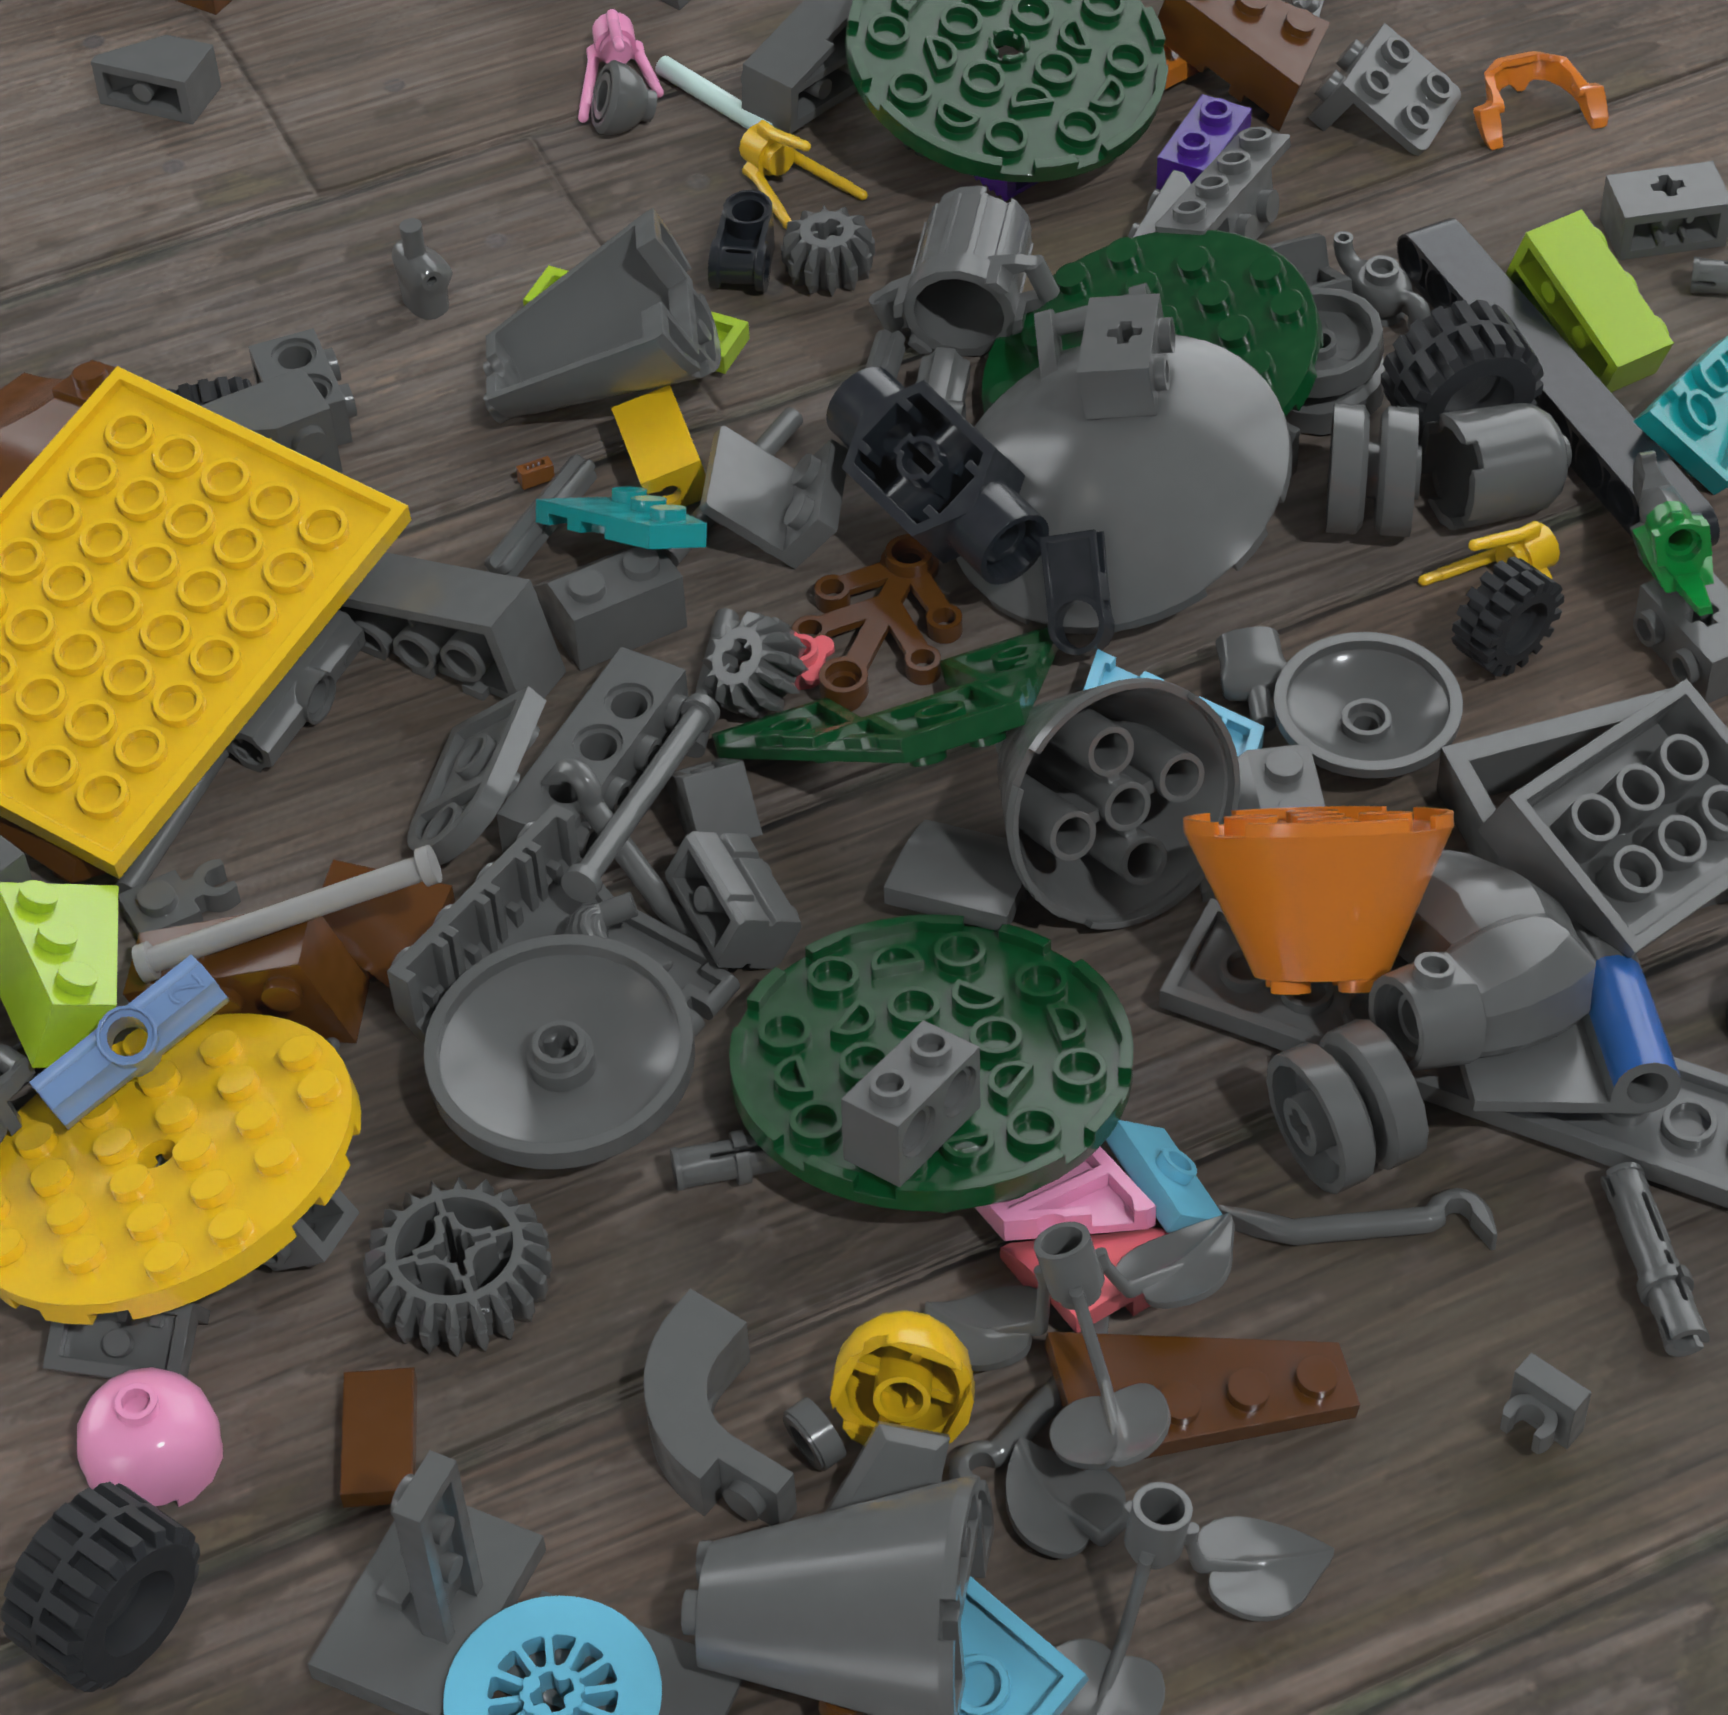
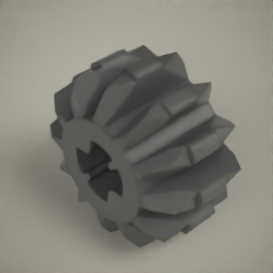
[781,205,875,296]
[702,611,809,718]

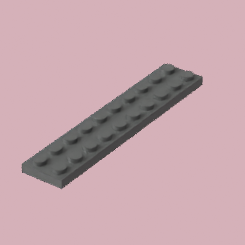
[1159,898,1728,1208]

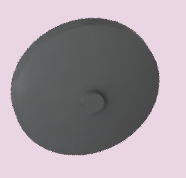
[424,934,695,1169]

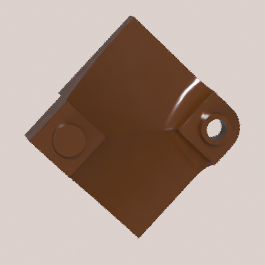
[0,360,132,498]

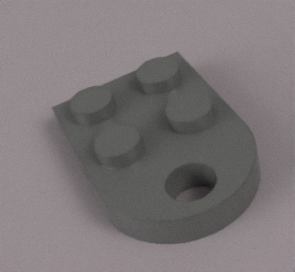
[407,686,546,865]

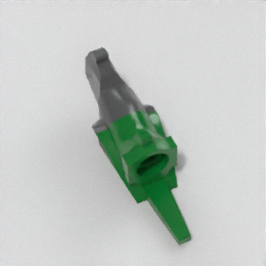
[1629,450,1714,616]

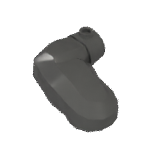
[1369,850,1596,1072]

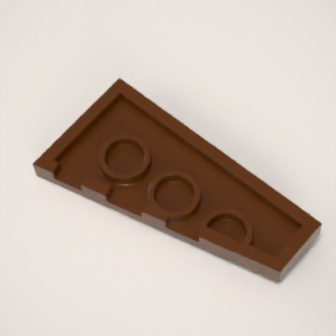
[1045,1332,1360,1471]

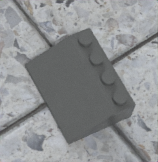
[1477,678,1728,958]

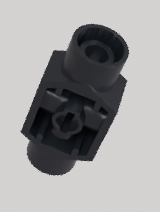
[826,367,1049,585]

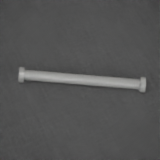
[132,845,442,983]

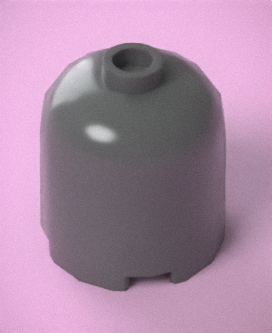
[1420,403,1572,530]

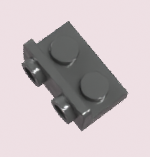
[43,1303,210,1379]

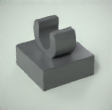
[1500,1352,1591,1454]

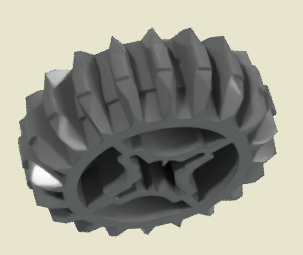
[363,1176,553,1357]

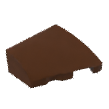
[322,859,455,989]

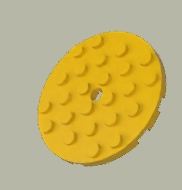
[0,1013,361,1325]

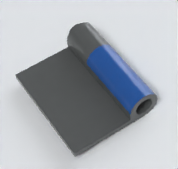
[1459,917,1681,1114]

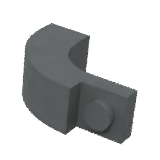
[643,1288,797,1526]

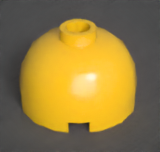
[830,1310,975,1446]

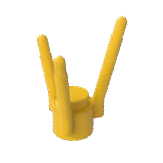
[739,120,868,229]
[1418,520,1560,586]

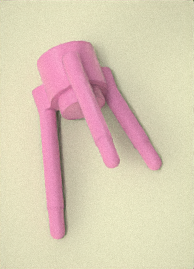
[578,9,664,123]

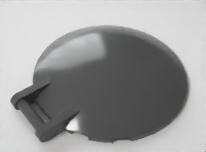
[956,283,1292,634]

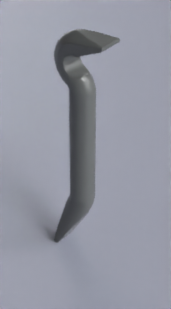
[541,759,706,947]
[1217,1188,1498,1250]
[949,1315,1110,1480]

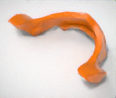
[1473,51,1609,150]

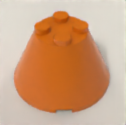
[1183,806,1454,995]

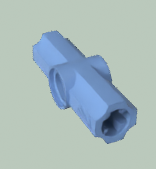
[29,954,229,1130]

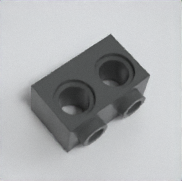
[248,328,357,446]
[841,1020,981,1187]

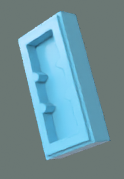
[1106,1120,1223,1233]

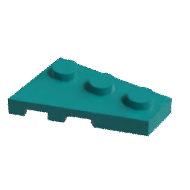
[1633,335,1728,495]
[536,487,707,549]

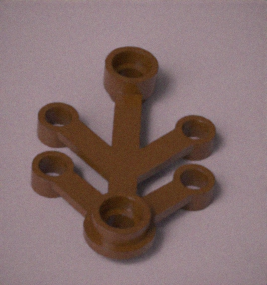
[792,534,963,712]

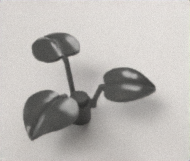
[925,1212,1235,1470]
[1005,1438,1334,1715]

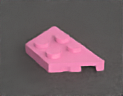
[975,1146,1156,1241]

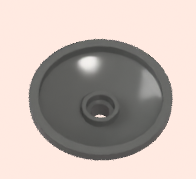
[1273,632,1463,778]

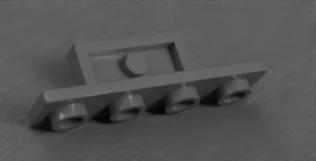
[1155,127,1291,240]

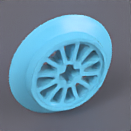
[443,1595,662,1715]

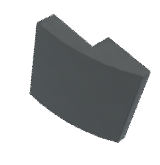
[884,819,1030,931]

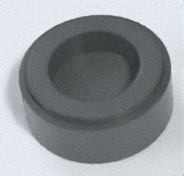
[783,1397,846,1471]

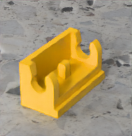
[611,385,706,506]

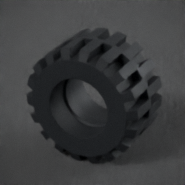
[1381,300,1544,446]
[1,1482,200,1692]

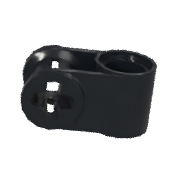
[708,190,775,292]

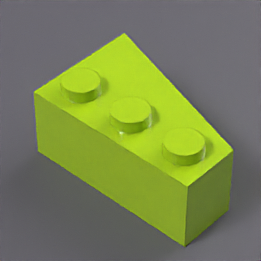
[1505,209,1674,393]
[0,880,119,1068]

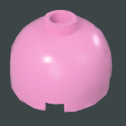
[77,1367,223,1507]

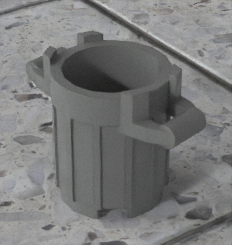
[869,186,1060,357]

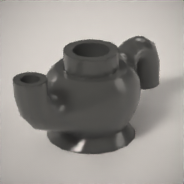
[1333,231,1431,331]

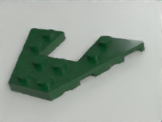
[712,626,1058,767]

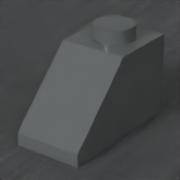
[91,34,222,124]
[665,758,763,838]

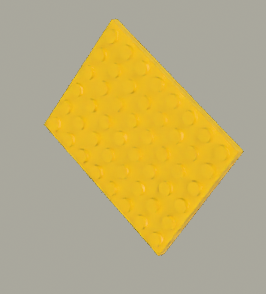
[0,366,411,879]

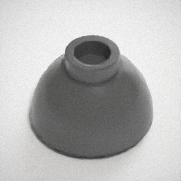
[591,60,657,135]

